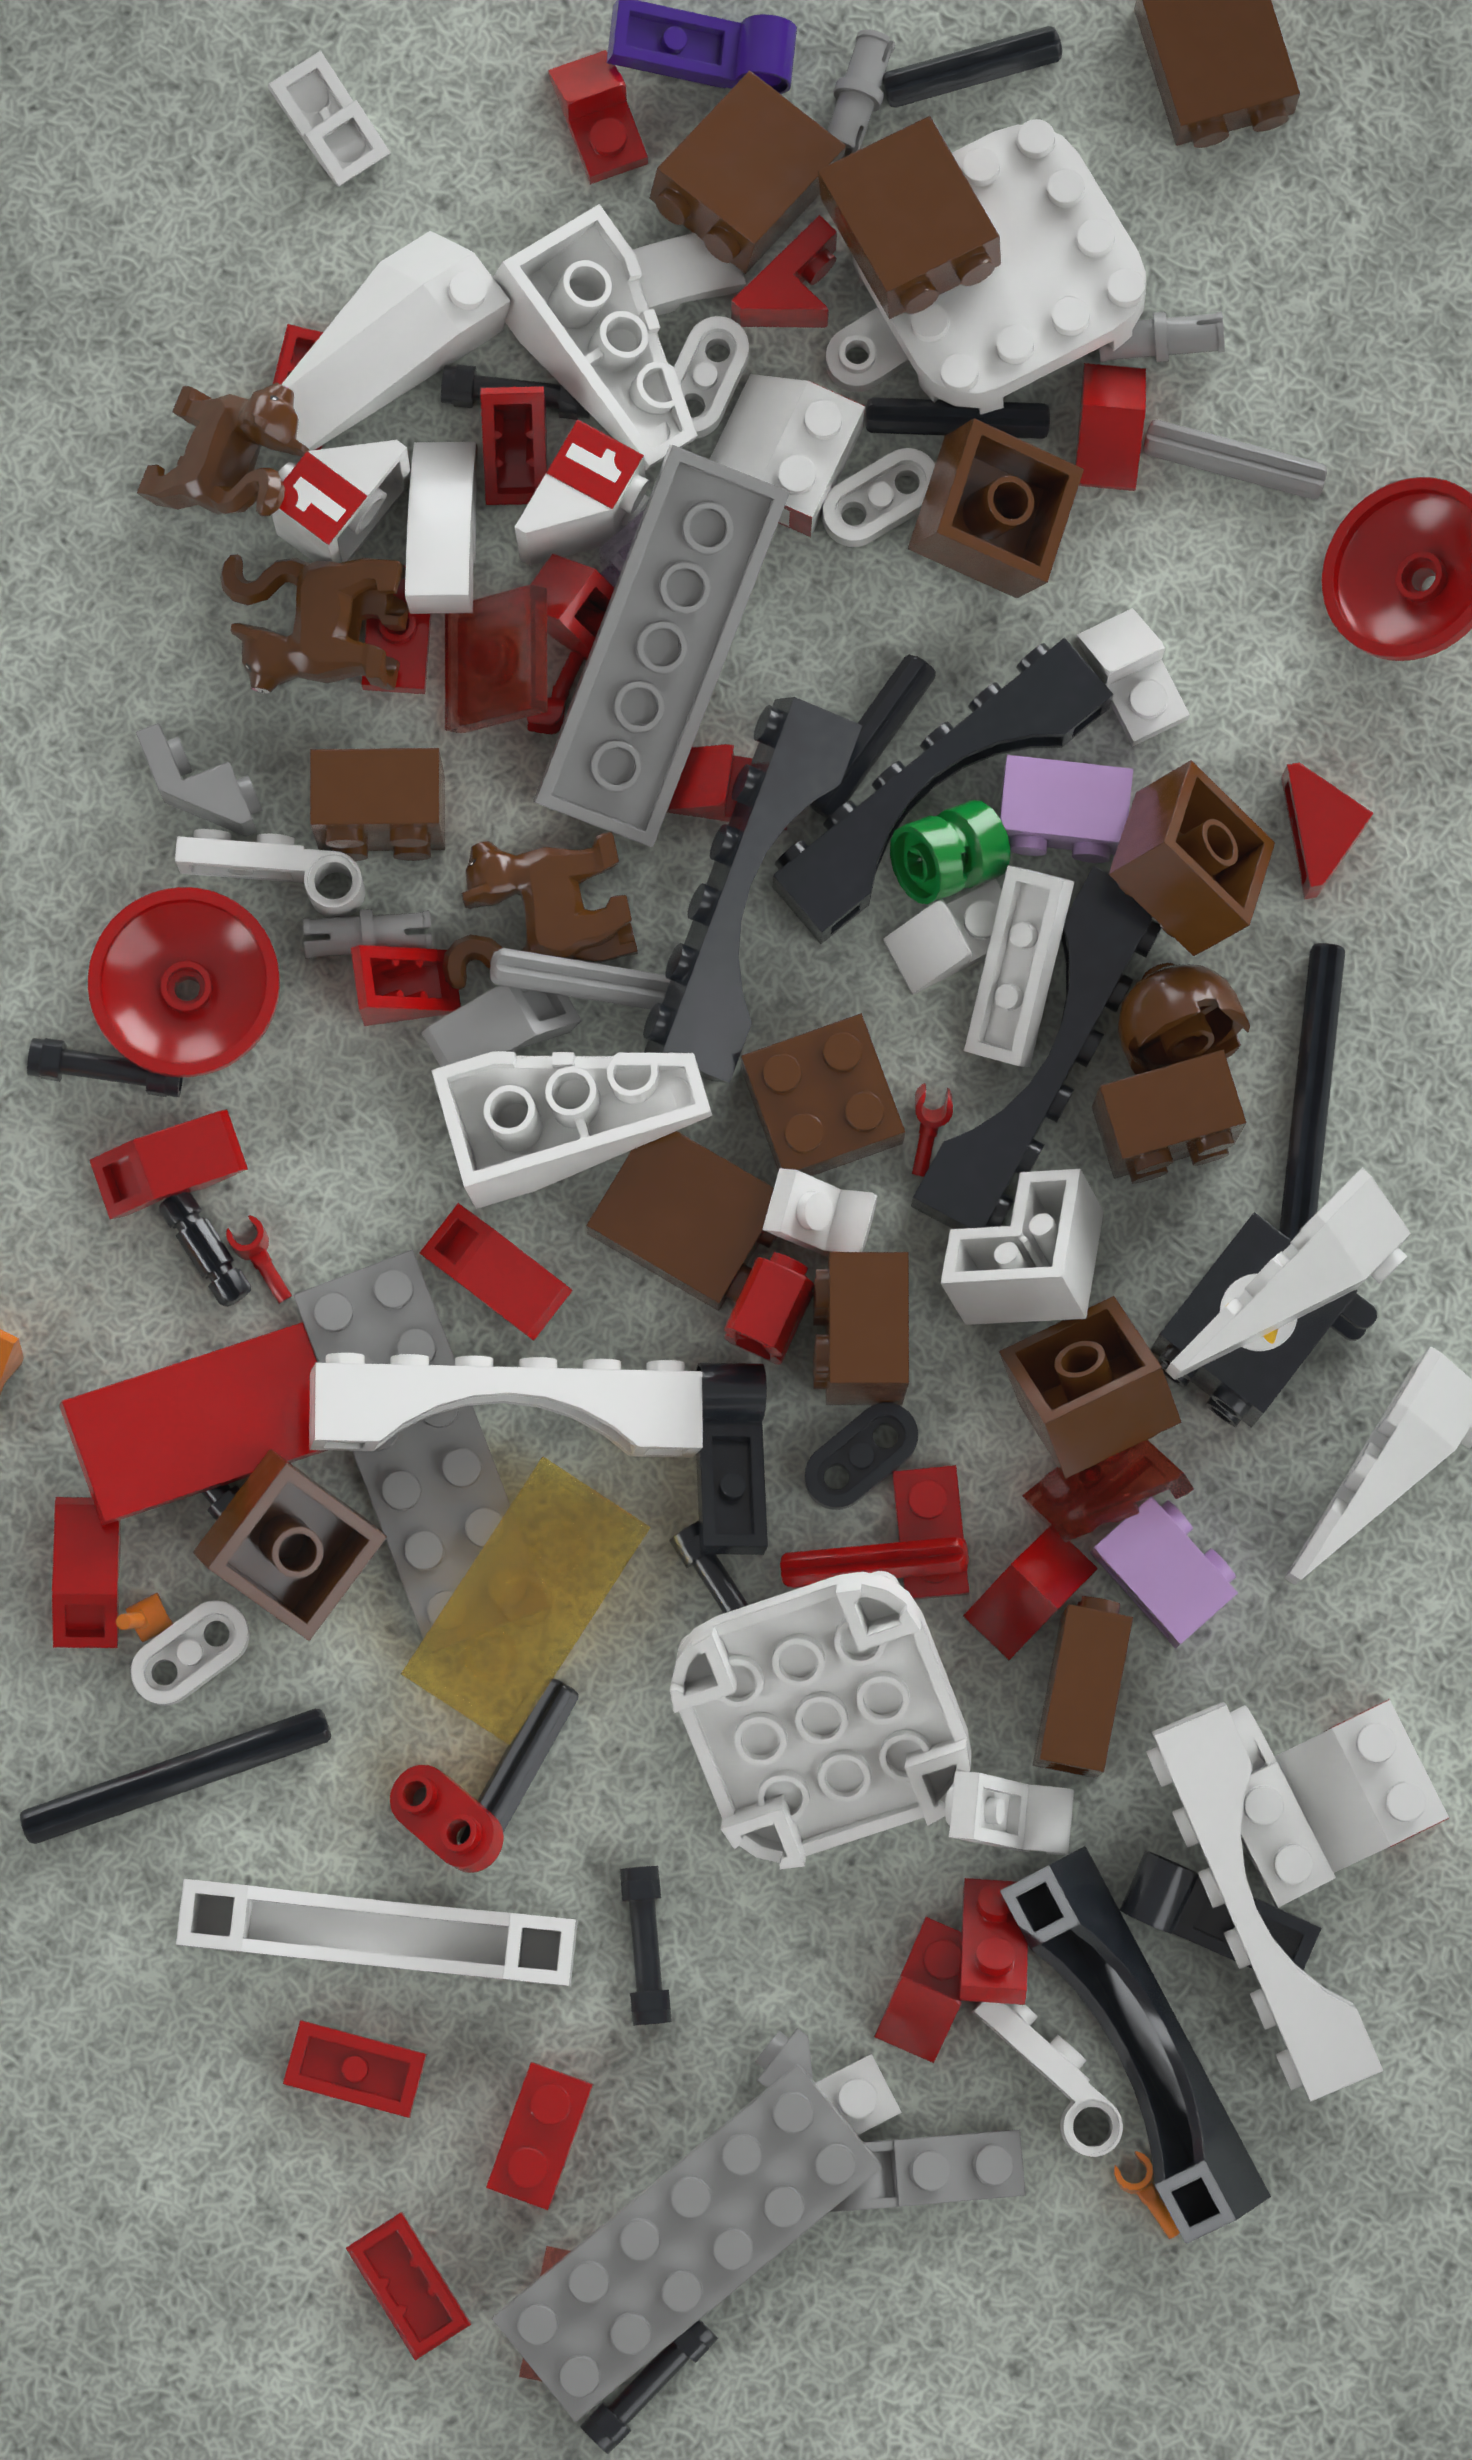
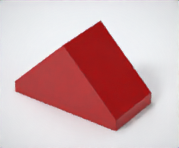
[1075,363,1146,491]
[480,386,548,505]
[1281,762,1373,899]
[351,945,461,1026]
[963,1524,1098,1661]

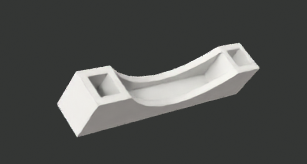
[309,1353,703,1458]
[1146,1702,1383,2102]
[176,1879,578,1987]

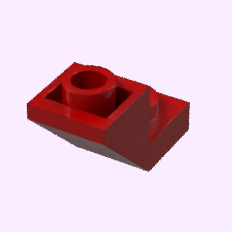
[89,1109,248,1220]
[419,1203,573,1341]
[52,1497,121,1648]

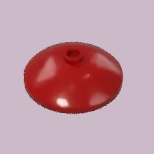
[1322,477,1472,661]
[88,887,280,1077]

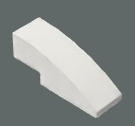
[405,442,477,614]

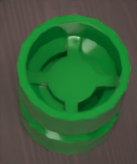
[890,800,1010,905]

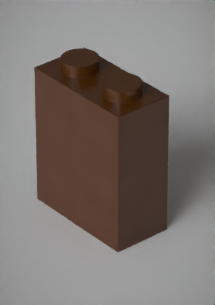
[1134,0,1300,148]
[649,70,846,274]
[818,116,1001,320]
[586,1131,778,1311]
[1032,1596,1133,1779]

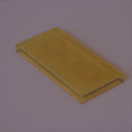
[400,1456,651,1745]

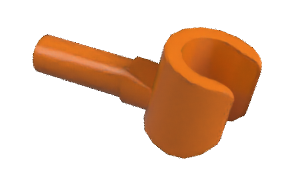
[116,1593,174,1642]
[1114,2151,1180,2239]

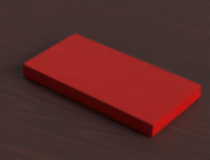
[59,1322,328,1526]

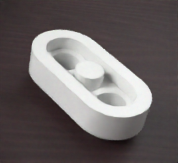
[826,307,911,392]
[674,316,749,439]
[822,448,935,547]
[131,1600,250,1706]

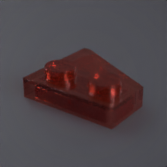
[1022,1440,1194,1542]

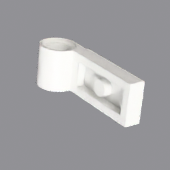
[175,829,365,918]
[1230,1705,1336,1908]
[945,1771,1074,1855]
[972,2002,1123,2157]

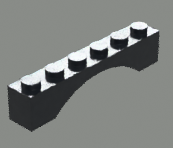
[772,637,1114,944]
[643,697,862,1083]
[911,866,1162,1229]
[1000,1846,1271,2244]

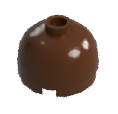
[1118,963,1250,1075]

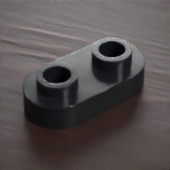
[804,1402,918,1510]

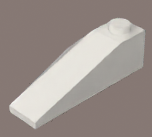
[493,204,697,470]
[282,231,511,458]
[431,1051,713,1209]
[1166,1167,1411,1380]
[1284,1347,1472,1585]

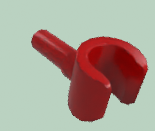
[527,652,584,735]
[911,1083,953,1177]
[226,1215,292,1304]

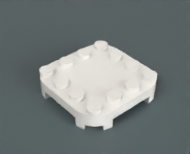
[853,119,1146,415]
[670,1571,972,1870]

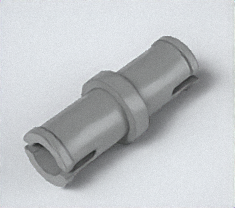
[827,29,895,158]
[1099,312,1225,362]
[303,909,432,959]

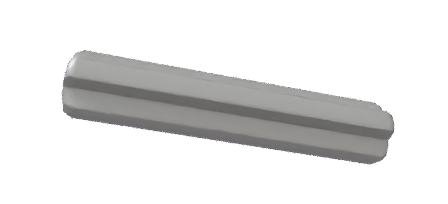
[1143,419,1327,499]
[490,948,670,1010]

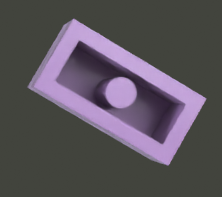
[999,755,1133,863]
[1090,1496,1238,1649]

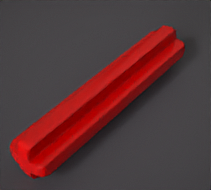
[780,1537,969,1588]

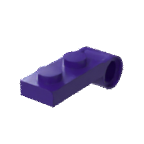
[606,0,797,94]

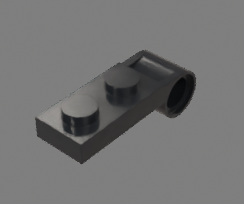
[696,1363,768,1555]
[1119,1850,1322,1970]

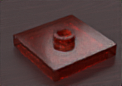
[445,584,548,733]

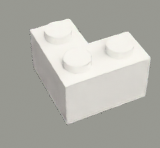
[941,1169,1104,1325]

